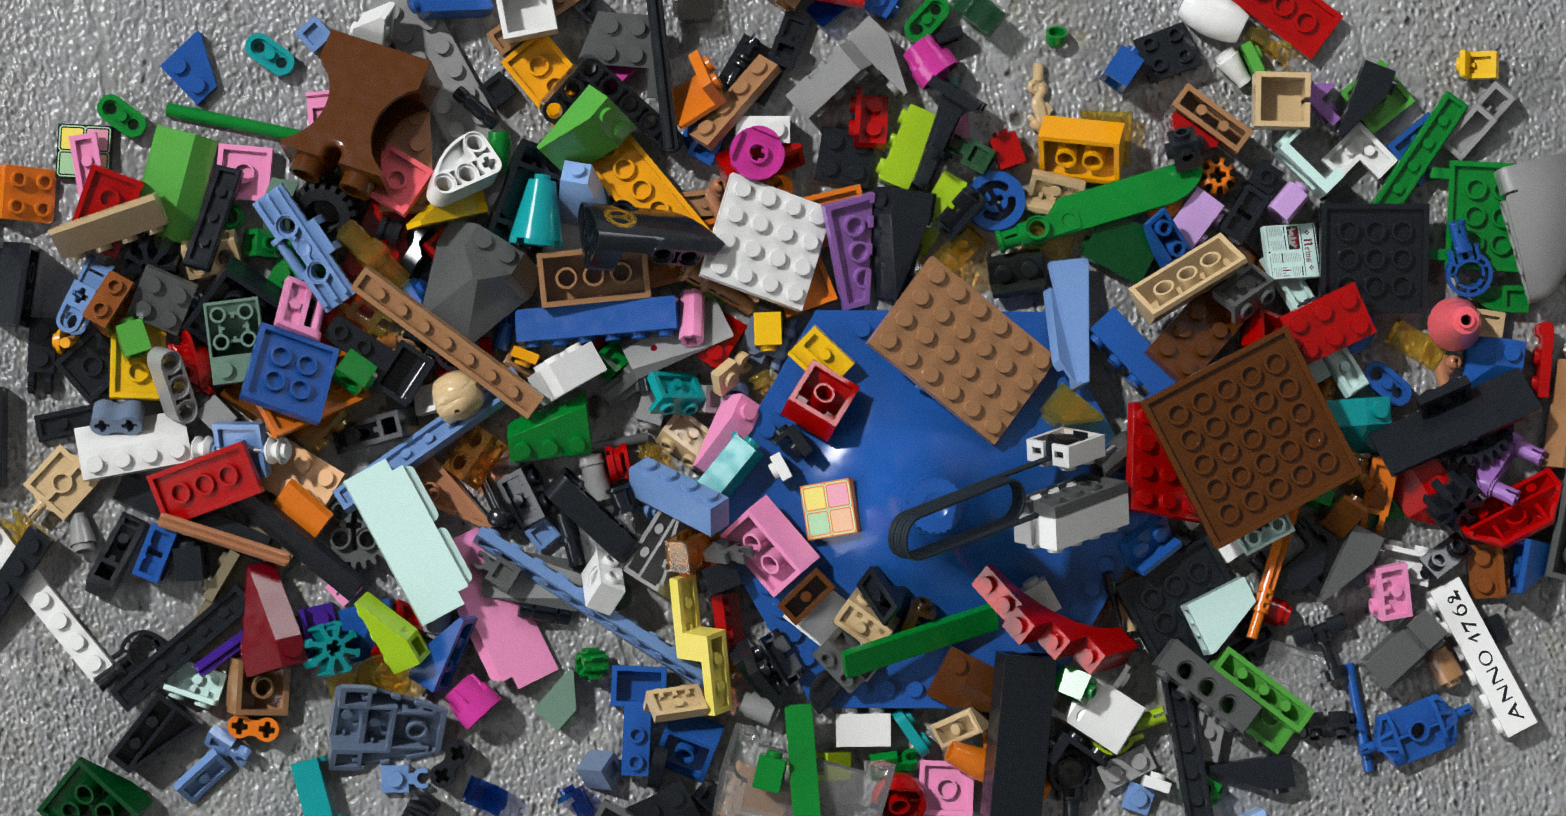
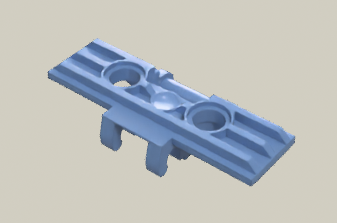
[252,183,356,313]

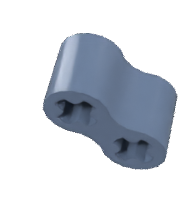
[90,399,145,436]

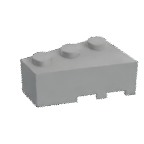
[622,510,697,600]

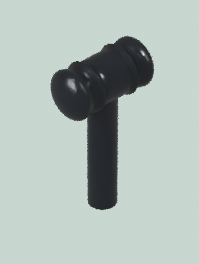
[475,469,516,531]

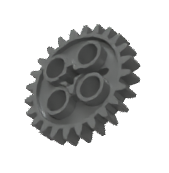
[316,496,384,571]

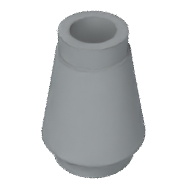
[70,512,97,554]

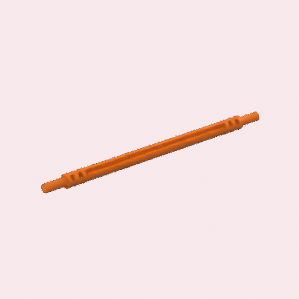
[1246,376,1337,640]

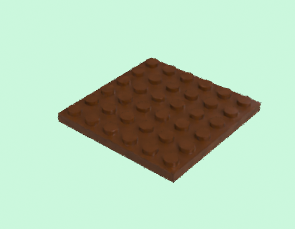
[1139,325,1363,550]

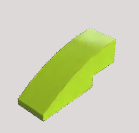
[920,170,968,256]

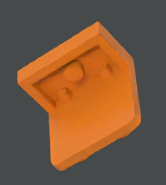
[673,50,727,129]
[0,164,57,224]

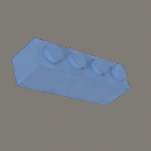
[629,456,729,537]

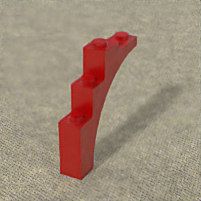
[971,564,1139,675]

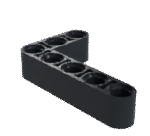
[539,54,684,153]

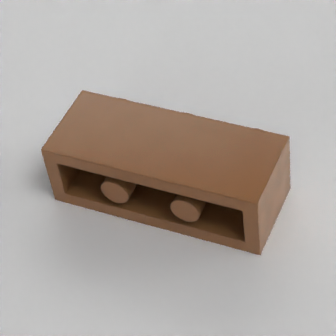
[1168,83,1253,157]

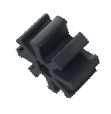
[122,234,182,288]
[1422,471,1484,532]

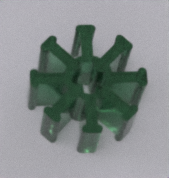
[948,0,1006,38]

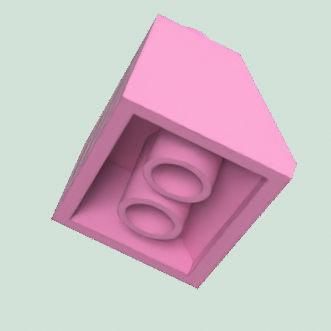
[720,495,820,597]

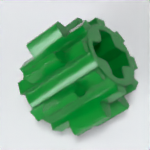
[574,647,609,680]

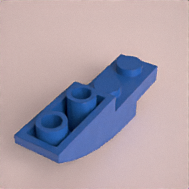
[1143,208,1192,304]

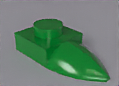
[1474,285,1529,314]

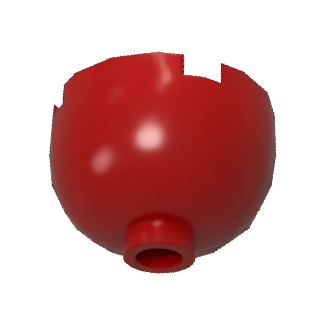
[872,772,927,816]

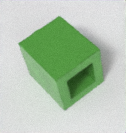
[115,317,152,362]

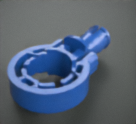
[1445,219,1493,297]

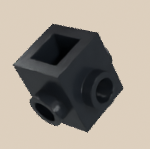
[1164,126,1205,173]

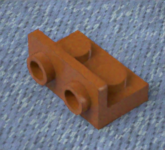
[82,271,137,338]
[1466,544,1510,599]

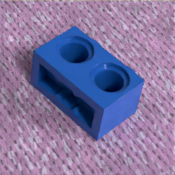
[1099,45,1145,94]
[132,523,182,584]

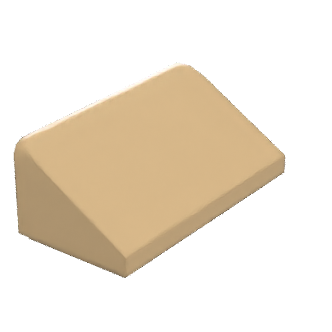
[930,707,989,750]

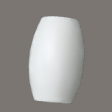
[1177,0,1249,43]

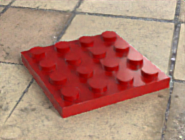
[1126,402,1201,524]

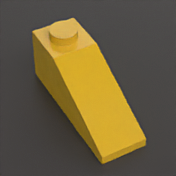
[406,178,488,230]

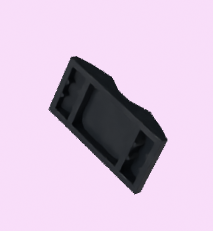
[486,138,562,258]

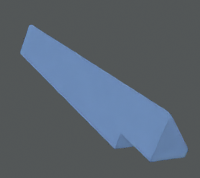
[1043,258,1090,391]

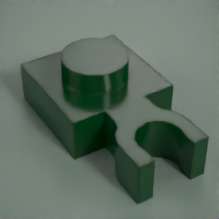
[947,133,999,176]

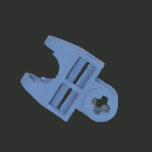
[56,255,116,336]

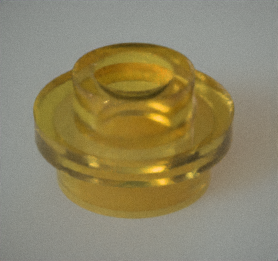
[638,441,664,462]

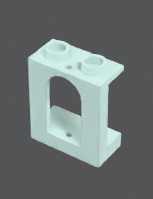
[1273,129,1346,199]

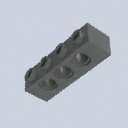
[1151,639,1262,734]

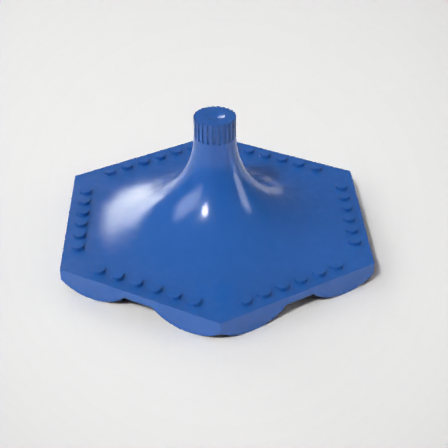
[715,310,1152,709]

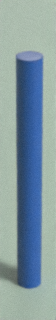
[1344,662,1375,772]

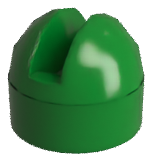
[1046,26,1068,49]

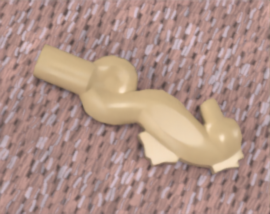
[1026,64,1053,133]

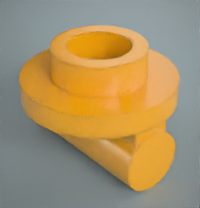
[52,329,81,354]

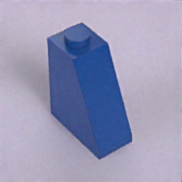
[407,0,494,20]

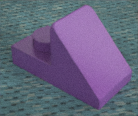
[1302,83,1341,129]

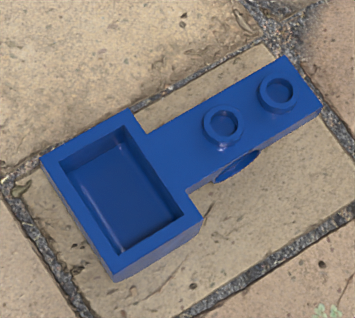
[610,665,667,777]

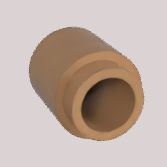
[1426,646,1464,688]

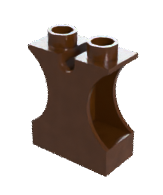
[280,29,441,200]

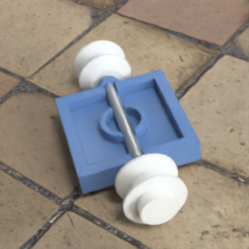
[190,421,292,478]

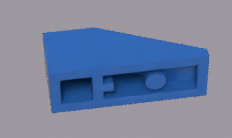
[408,616,478,693]

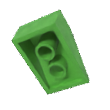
[537,85,636,172]

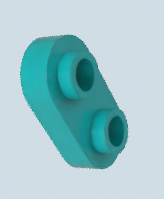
[245,33,296,77]
[891,708,932,759]

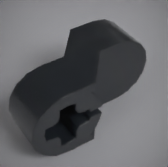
[400,226,435,278]

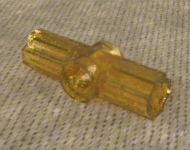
[336,219,410,288]

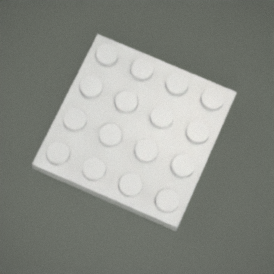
[699,172,826,312]

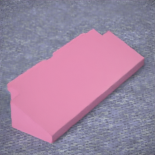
[453,526,559,689]

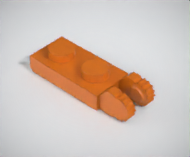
[1360,457,1398,537]

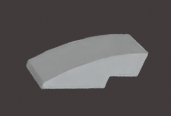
[1443,79,1517,161]

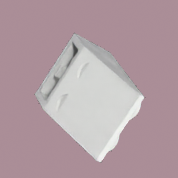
[1052,662,1146,755]

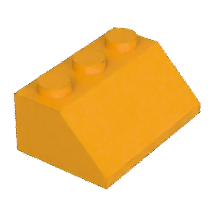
[1038,115,1125,184]

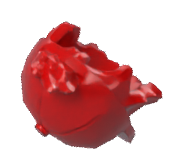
[167,330,216,395]

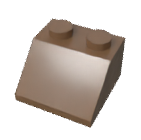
[226,657,291,716]

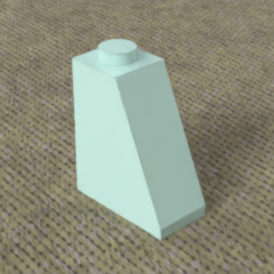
[1180,577,1256,655]

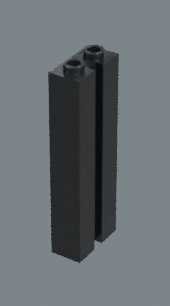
[980,651,1057,816]

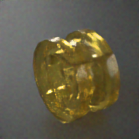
[747,368,774,392]

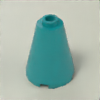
[509,174,564,248]

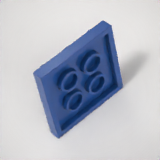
[239,322,340,426]

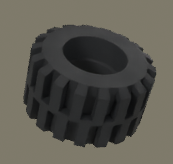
[290,174,363,244]

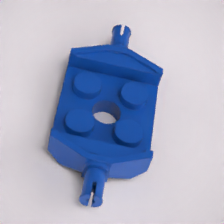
[1357,693,1473,767]

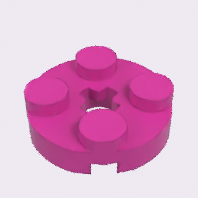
[729,125,785,181]

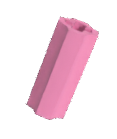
[679,288,705,347]

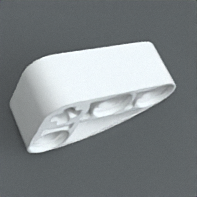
[426,131,502,207]

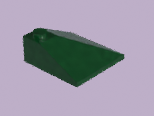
[36,757,154,816]

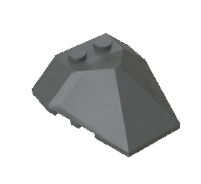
[423,220,539,343]

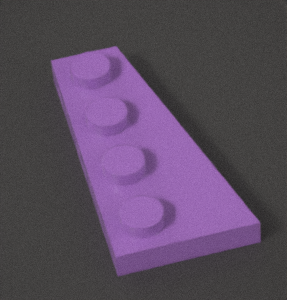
[821,192,875,310]

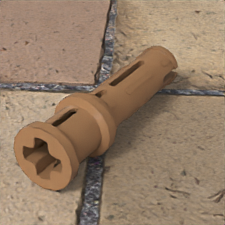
[677,265,757,316]

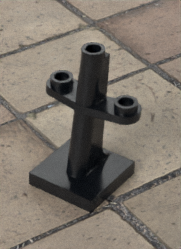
[912,75,988,190]

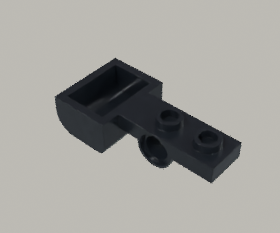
[322,314,437,408]

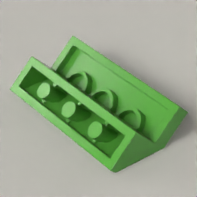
[139,125,219,244]
[1200,646,1315,755]

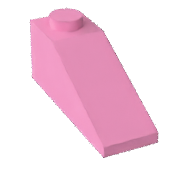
[693,393,760,474]

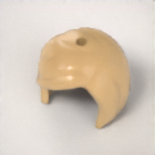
[432,370,485,425]

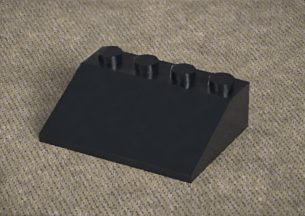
[182,255,313,344]

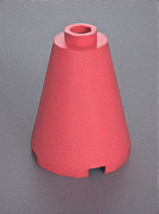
[1427,297,1482,351]

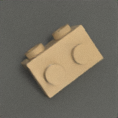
[1025,168,1086,215]

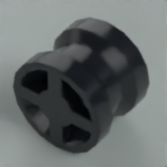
[375,215,405,247]

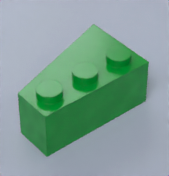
[507,390,592,462]

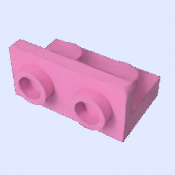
[1365,561,1413,622]

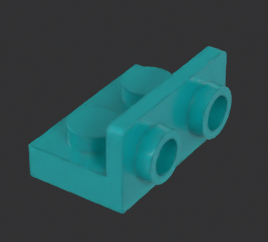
[647,371,706,416]

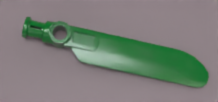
[994,164,1202,254]

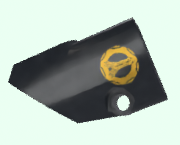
[578,200,725,271]

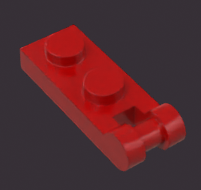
[1529,321,1554,399]

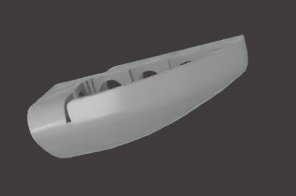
[1494,152,1566,304]

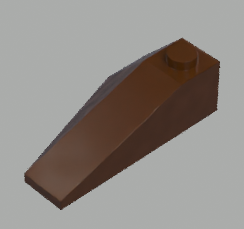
[925,645,994,713]

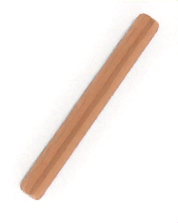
[158,513,291,566]

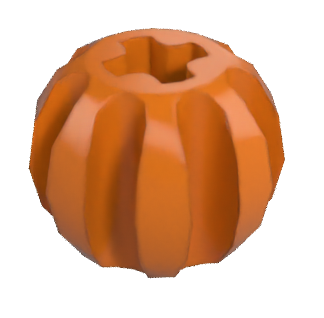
[1198,156,1237,197]

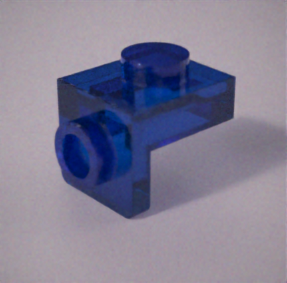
[461,775,509,816]

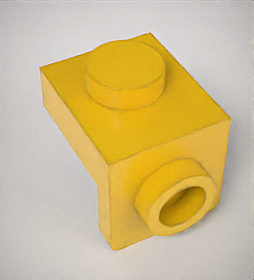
[1456,50,1499,80]

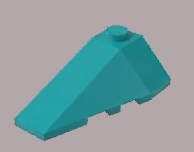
[1326,396,1392,454]

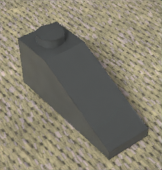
[1316,525,1385,603]

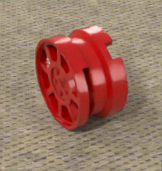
[605,443,631,484]

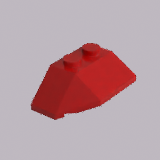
[1380,457,1448,526]
[1459,467,1563,549]

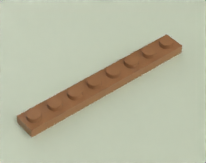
[350,265,545,419]

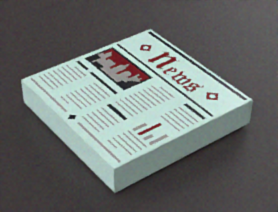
[1260,223,1319,281]

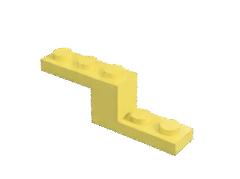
[669,572,733,716]

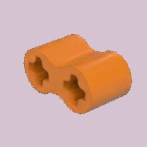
[227,715,283,742]

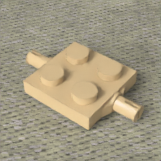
[23,444,101,522]

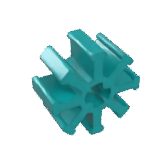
[303,621,360,678]

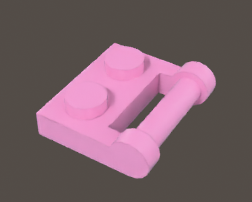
[273,276,325,342]

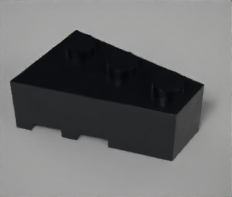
[107,688,203,773]

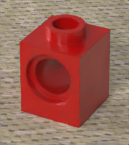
[988,128,1026,172]

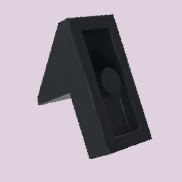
[856,566,907,626]

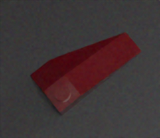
[240,561,308,678]

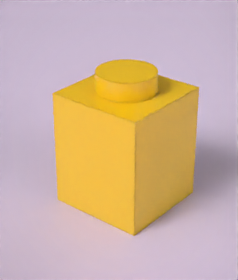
[753,312,782,352]

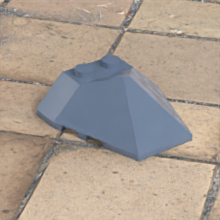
[328,684,448,771]

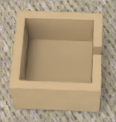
[1251,71,1311,131]

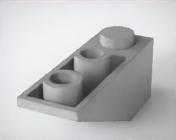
[846,16,907,98]

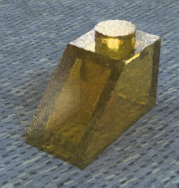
[934,224,986,273]
[1039,382,1105,427]

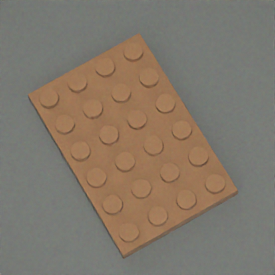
[866,256,1052,445]

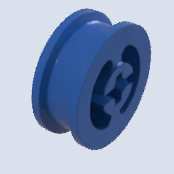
[971,171,1026,233]

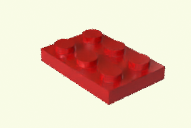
[72,163,145,259]
[1278,282,1377,365]

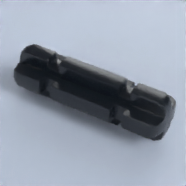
[452,86,500,130]
[518,603,571,625]

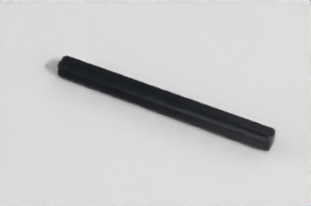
[646,0,680,151]

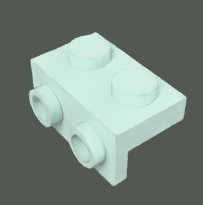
[163,661,228,709]

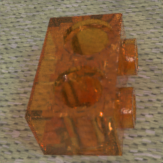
[442,425,508,491]
[664,526,720,577]

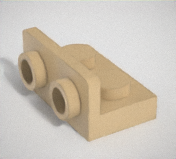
[656,414,709,472]
[832,588,901,644]
[643,684,708,723]

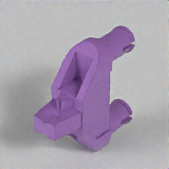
[1465,432,1547,507]

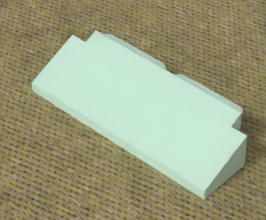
[343,458,472,626]

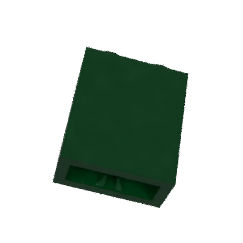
[1078,218,1154,285]

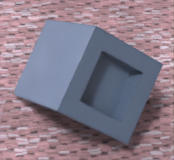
[576,750,622,790]

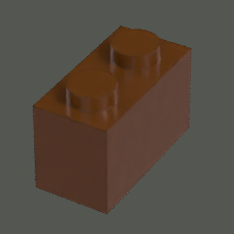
[777,567,837,626]

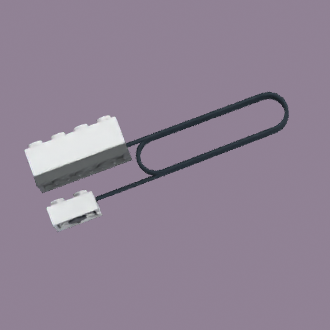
[888,427,1129,561]

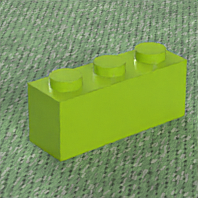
[875,104,936,190]

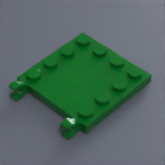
[1428,160,1519,273]

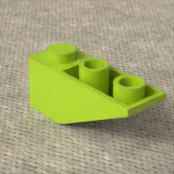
[354,592,431,675]

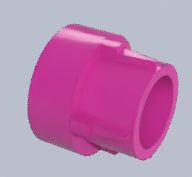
[903,34,959,91]
[445,673,502,730]

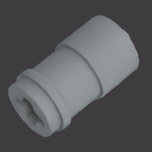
[579,453,612,506]

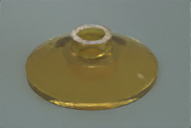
[356,655,411,695]

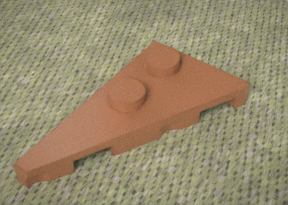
[415,455,494,528]

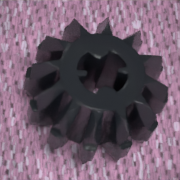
[402,790,441,816]

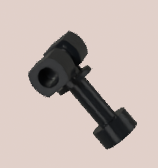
[1290,612,1349,682]

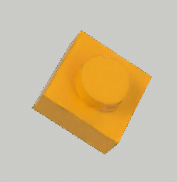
[510,345,540,368]

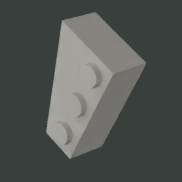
[785,40,872,120]

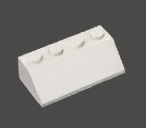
[74,410,192,482]

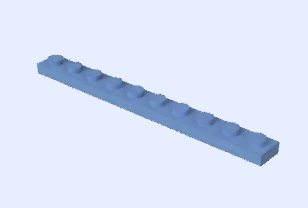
[473,526,704,690]

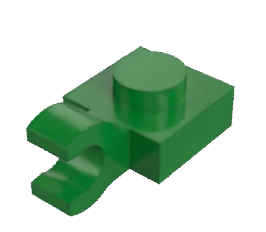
[869,749,918,781]

